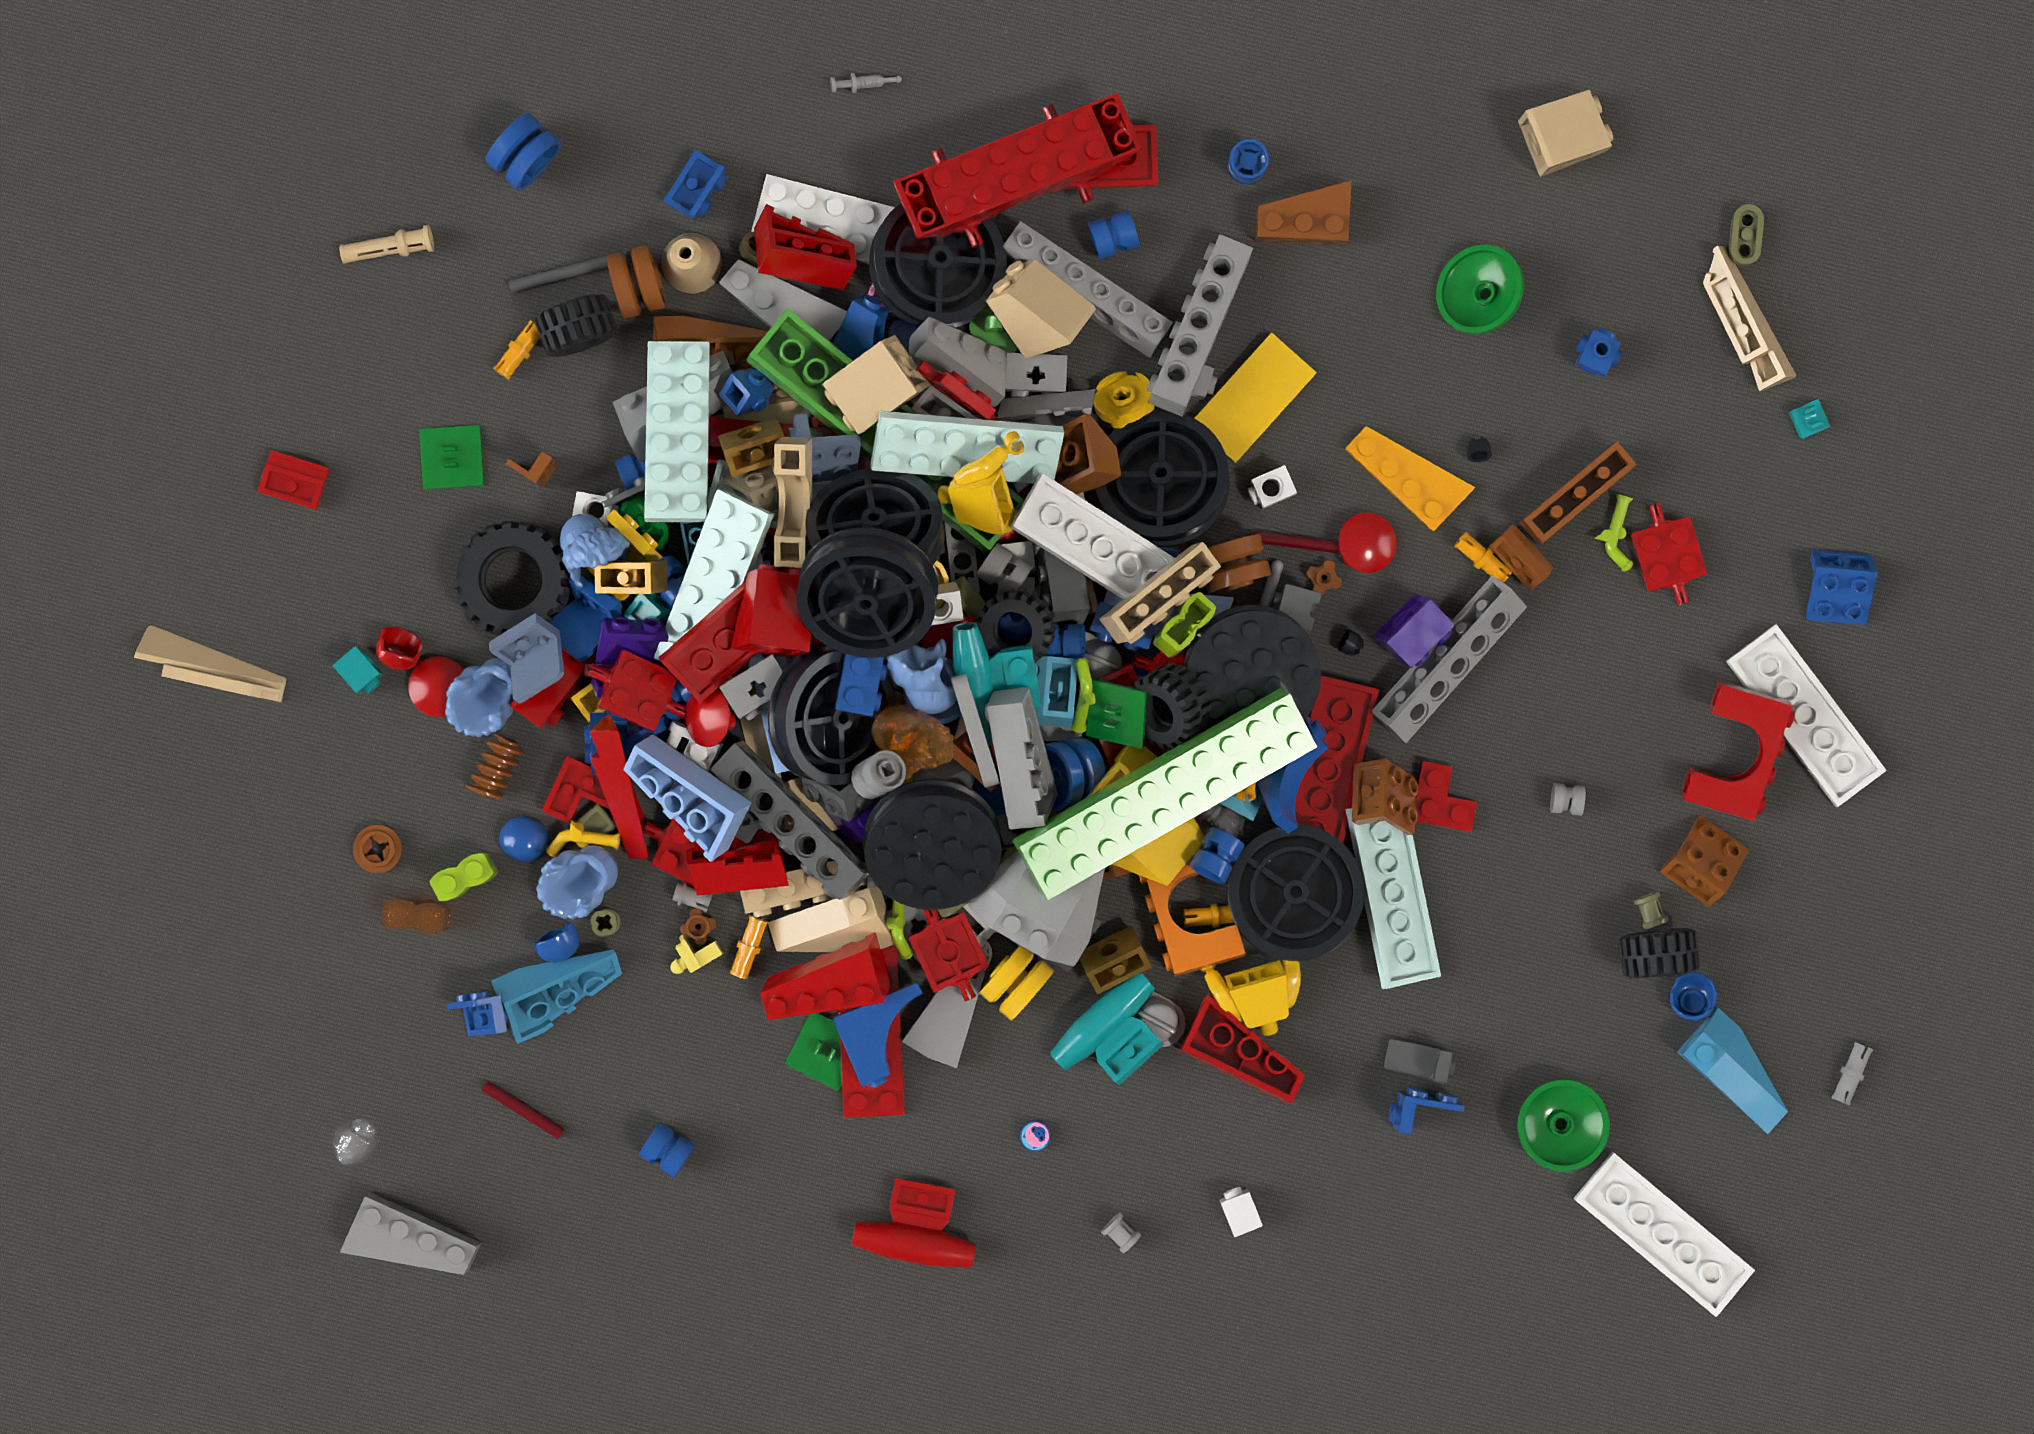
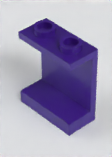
[591,616,669,697]

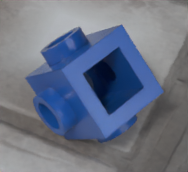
[1574,328,1622,379]
[719,367,775,416]

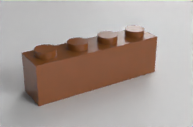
[1519,441,1637,545]

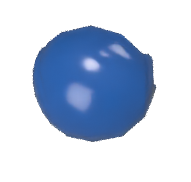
[999,612,1032,640]
[499,816,550,863]
[533,922,580,963]
[1670,972,1717,1021]

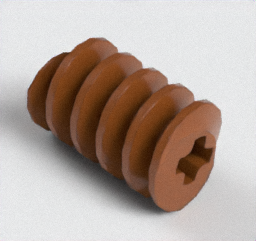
[465,732,525,800]

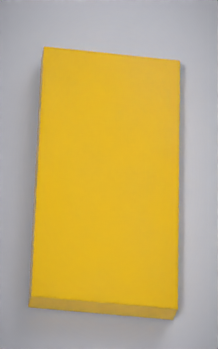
[1194,332,1317,463]

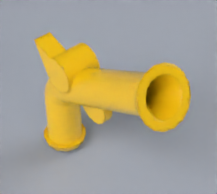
[546,820,620,857]

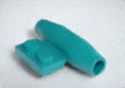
[953,622,1042,746]
[1050,973,1164,1086]

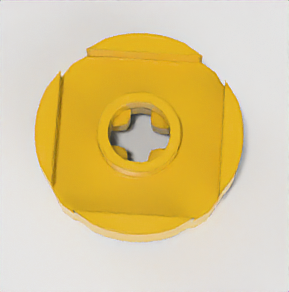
[1093,371,1155,428]

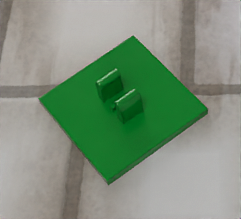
[419,425,484,490]
[1086,678,1147,749]
[784,1013,842,1091]

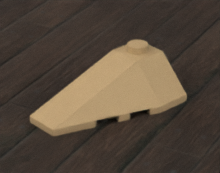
[768,886,895,952]

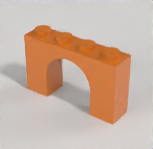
[1138,845,1246,977]

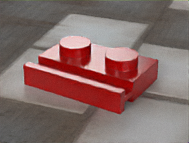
[257,450,330,510]

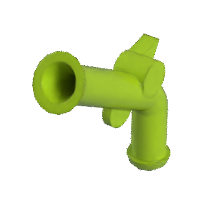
[1594,494,1633,572]
[1071,658,1095,733]
[886,900,913,960]

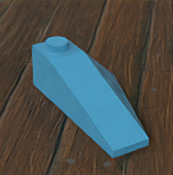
[491,949,622,1044]
[1677,1007,1788,1134]

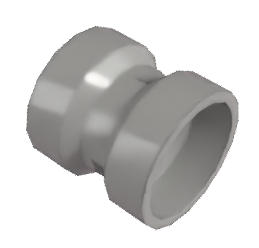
[1550,783,1586,816]

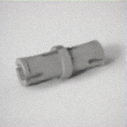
[1831,1042,1873,1106]

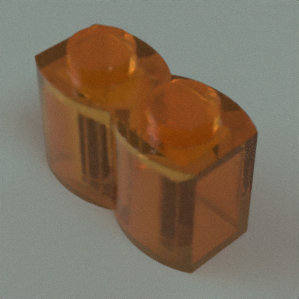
[382,898,451,934]

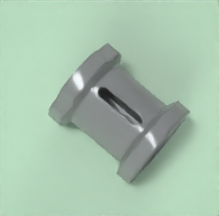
[1101,1213,1141,1253]

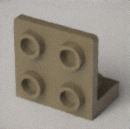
[722,464,779,519]

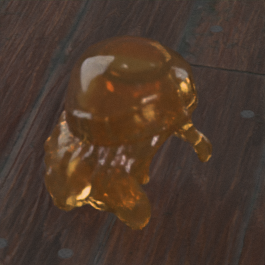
[872,704,955,780]

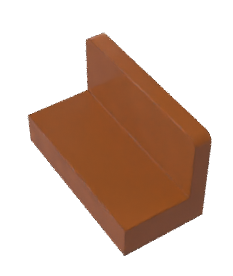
[505,451,559,488]
[1489,524,1553,591]

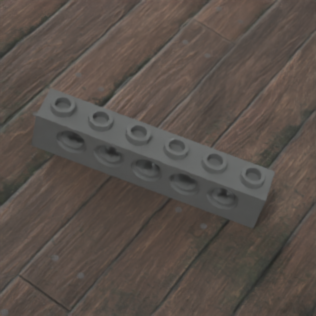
[710,741,869,900]

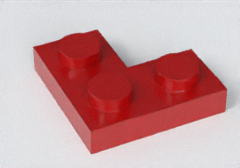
[542,756,610,824]
[1415,761,1477,832]

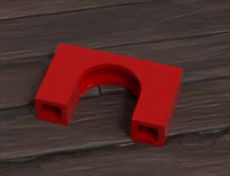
[1681,680,1795,821]

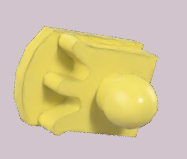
[670,934,724,974]

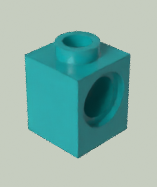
[623,593,671,626]
[332,646,384,694]

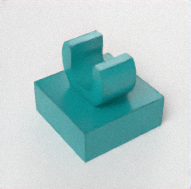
[1788,399,1831,440]

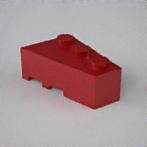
[754,204,857,290]
[685,829,789,896]

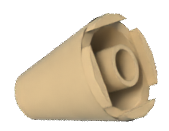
[661,233,722,294]

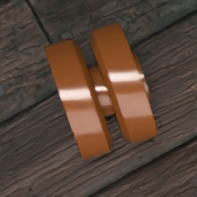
[606,244,666,320]
[1206,534,1272,594]

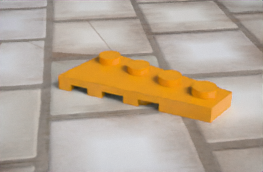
[1345,426,1475,532]

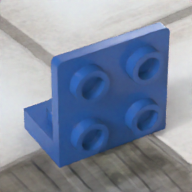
[1805,549,1878,625]

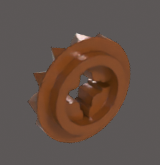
[353,825,403,873]

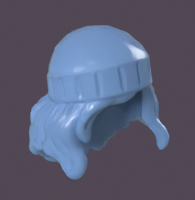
[560,514,629,587]
[886,639,957,714]
[445,658,514,737]
[536,845,618,920]

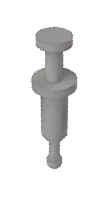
[830,73,902,93]

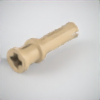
[339,225,434,264]

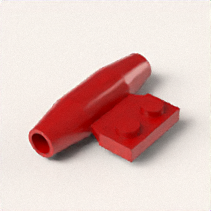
[852,1178,976,1268]

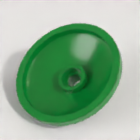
[1436,245,1524,335]
[1517,1079,1610,1172]

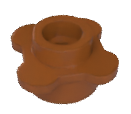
[1307,560,1342,595]
[680,909,716,945]

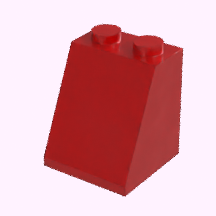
[731,565,811,658]

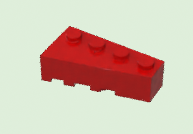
[760,932,891,1020]
[1179,994,1305,1104]

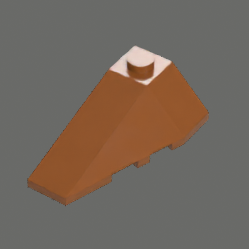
[652,316,768,370]
[1015,414,1121,500]

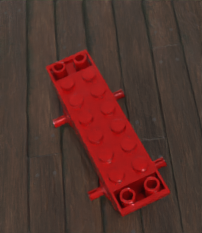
[893,93,1142,248]

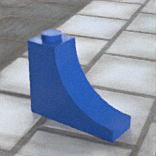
[833,295,908,404]
[1257,716,1329,834]
[833,981,923,1089]

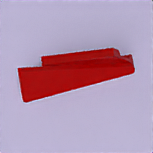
[590,716,648,859]

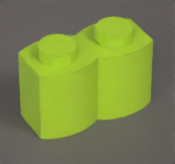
[1153,592,1216,658]
[429,853,498,901]

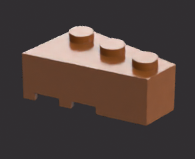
[1255,180,1351,246]

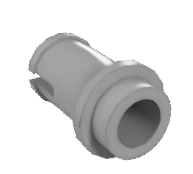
[672,882,712,912]

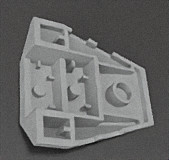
[968,850,1105,966]

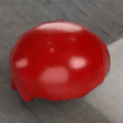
[375,626,423,671]

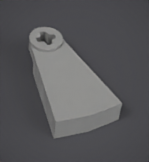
[902,970,985,1068]

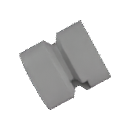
[976,543,1033,592]
[851,750,906,799]

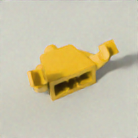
[938,431,1025,535]
[1200,960,1301,1036]

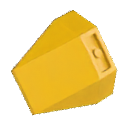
[1086,745,1205,886]

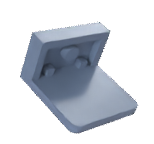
[788,414,861,483]
[489,613,564,704]

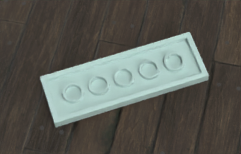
[644,341,710,522]
[871,411,1064,484]
[654,489,774,661]
[1345,808,1441,989]

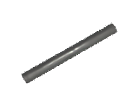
[508,250,629,293]

